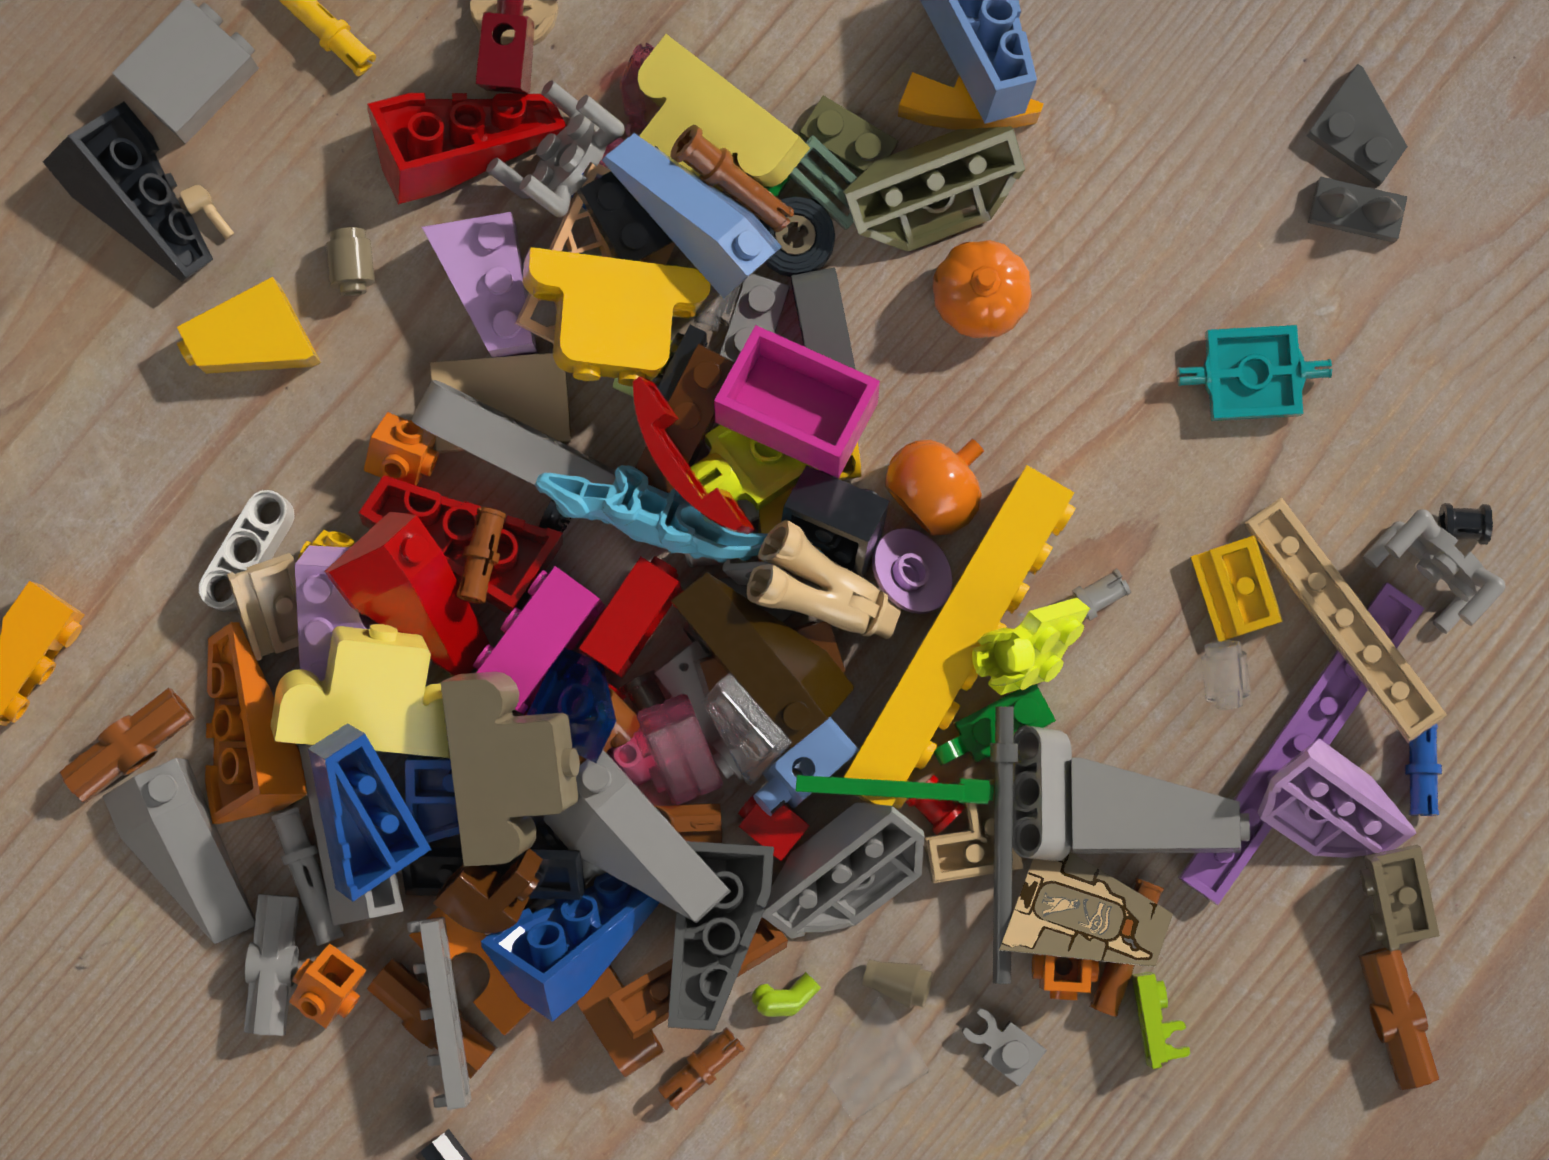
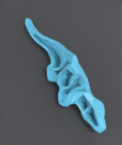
[535,465,824,563]

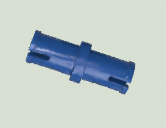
[1405,724,1442,816]

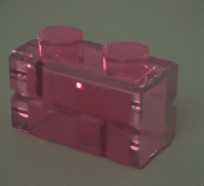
[633,693,723,806]

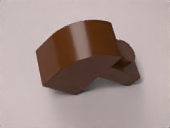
[433,848,543,933]

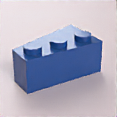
[308,723,431,902]

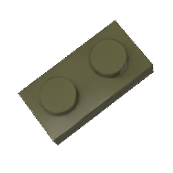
[800,95,898,174]

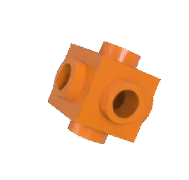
[363,412,439,486]
[289,943,367,1028]
[1032,954,1099,1000]

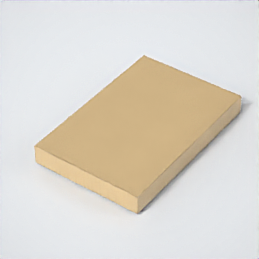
[430,353,572,453]

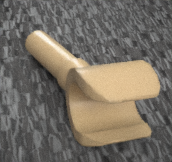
[181,185,234,240]

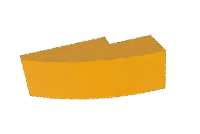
[897,72,1044,130]

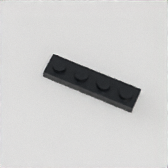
[401,847,585,900]

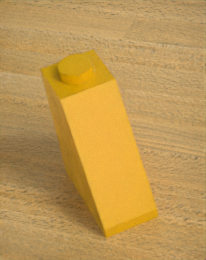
[177,277,321,374]

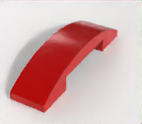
[633,376,755,535]

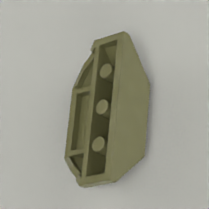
[843,126,1025,252]

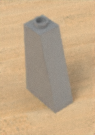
[1071,758,1250,854]

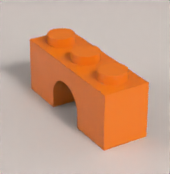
[409,908,533,1036]

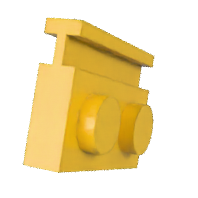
[1190,536,1283,642]

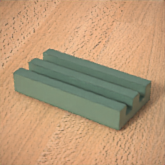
[789,135,857,230]

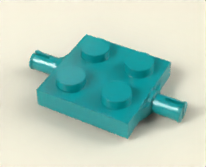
[1177,325,1332,421]

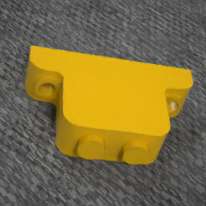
[523,247,711,386]

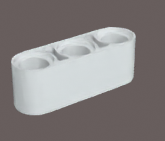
[199,490,294,612]

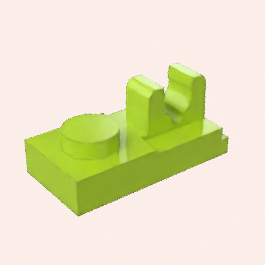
[1131,972,1190,1069]

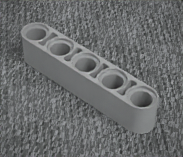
[412,380,616,485]

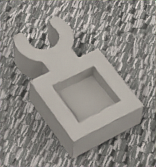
[961,1008,1047,1087]

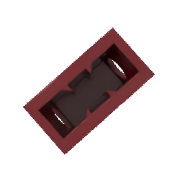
[476,0,535,94]

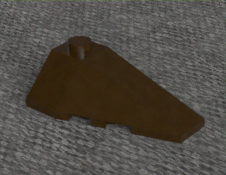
[670,572,854,748]

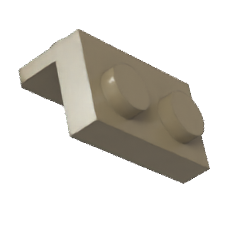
[1360,845,1440,952]

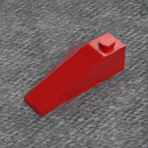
[367,93,567,205]
[324,512,490,676]

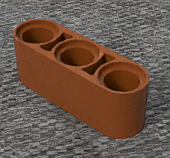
[576,964,664,1077]

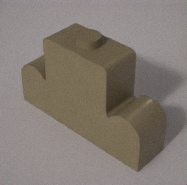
[440,672,580,866]

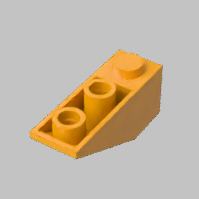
[0,581,85,726]

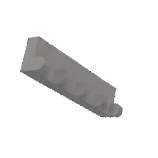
[407,917,472,1110]

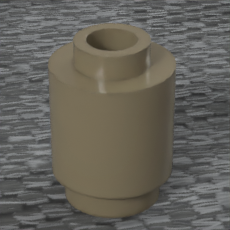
[326,227,375,296]

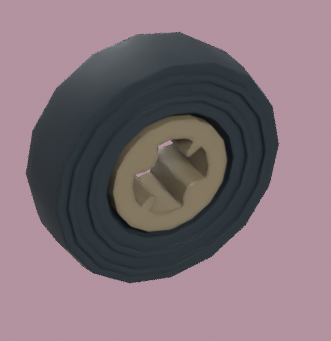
[759,196,835,277]

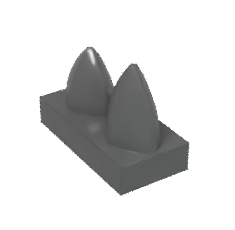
[1308,177,1408,243]

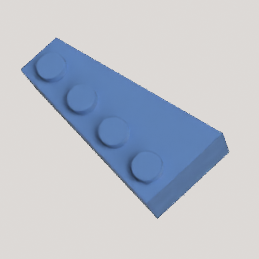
[920,0,1037,124]

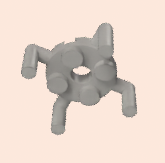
[486,80,625,217]
[1362,509,1506,634]

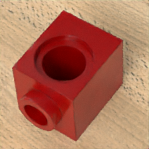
[737,792,810,861]

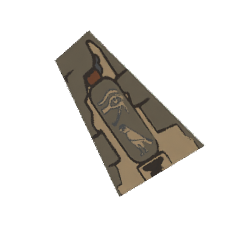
[999,852,1173,967]

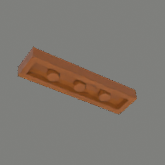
[608,917,788,1040]

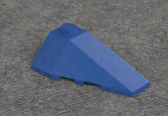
[480,872,660,1022]

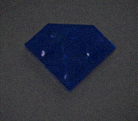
[527,648,616,763]

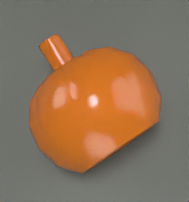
[933,240,1032,338]
[885,439,984,536]

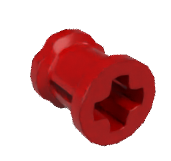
[905,775,966,835]

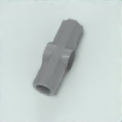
[244,894,299,1036]

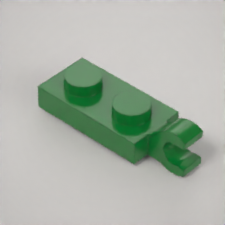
[934,684,1056,766]

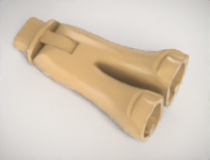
[747,520,901,640]

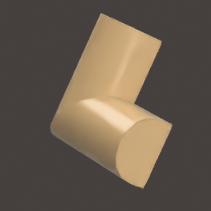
[924,779,1023,883]

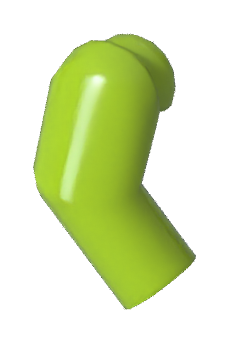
[752,972,822,1017]

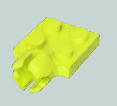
[690,425,819,510]
[972,598,1090,695]

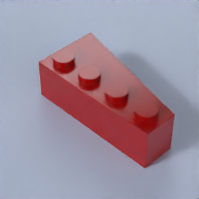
[358,475,563,615]

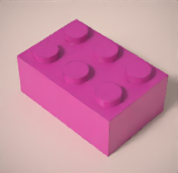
[714,325,880,479]
[473,566,605,714]

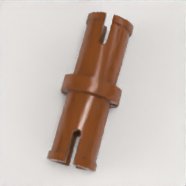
[456,507,506,604]
[658,1027,746,1110]

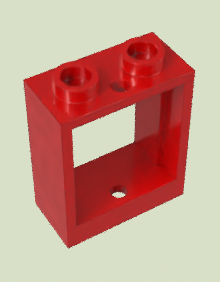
[579,556,682,679]

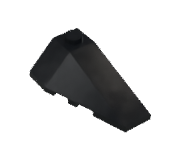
[43,101,213,282]

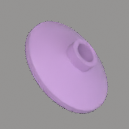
[872,528,952,614]

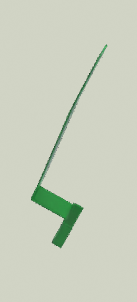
[796,775,994,804]

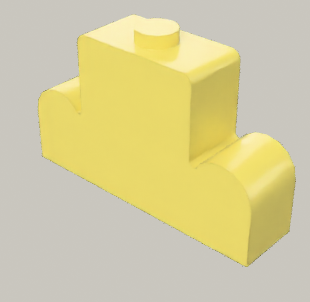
[638,34,810,192]
[270,624,450,758]

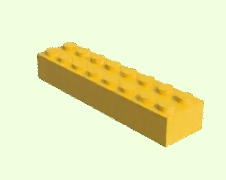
[843,465,1076,809]

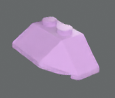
[1257,738,1416,858]

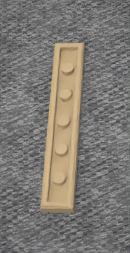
[1244,497,1447,743]

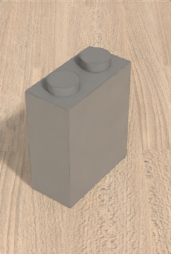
[112,0,259,144]

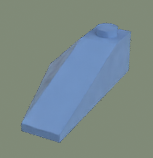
[602,133,782,299]

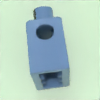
[753,717,859,816]

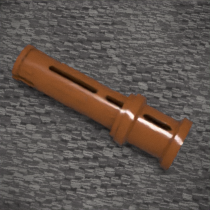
[670,125,794,232]

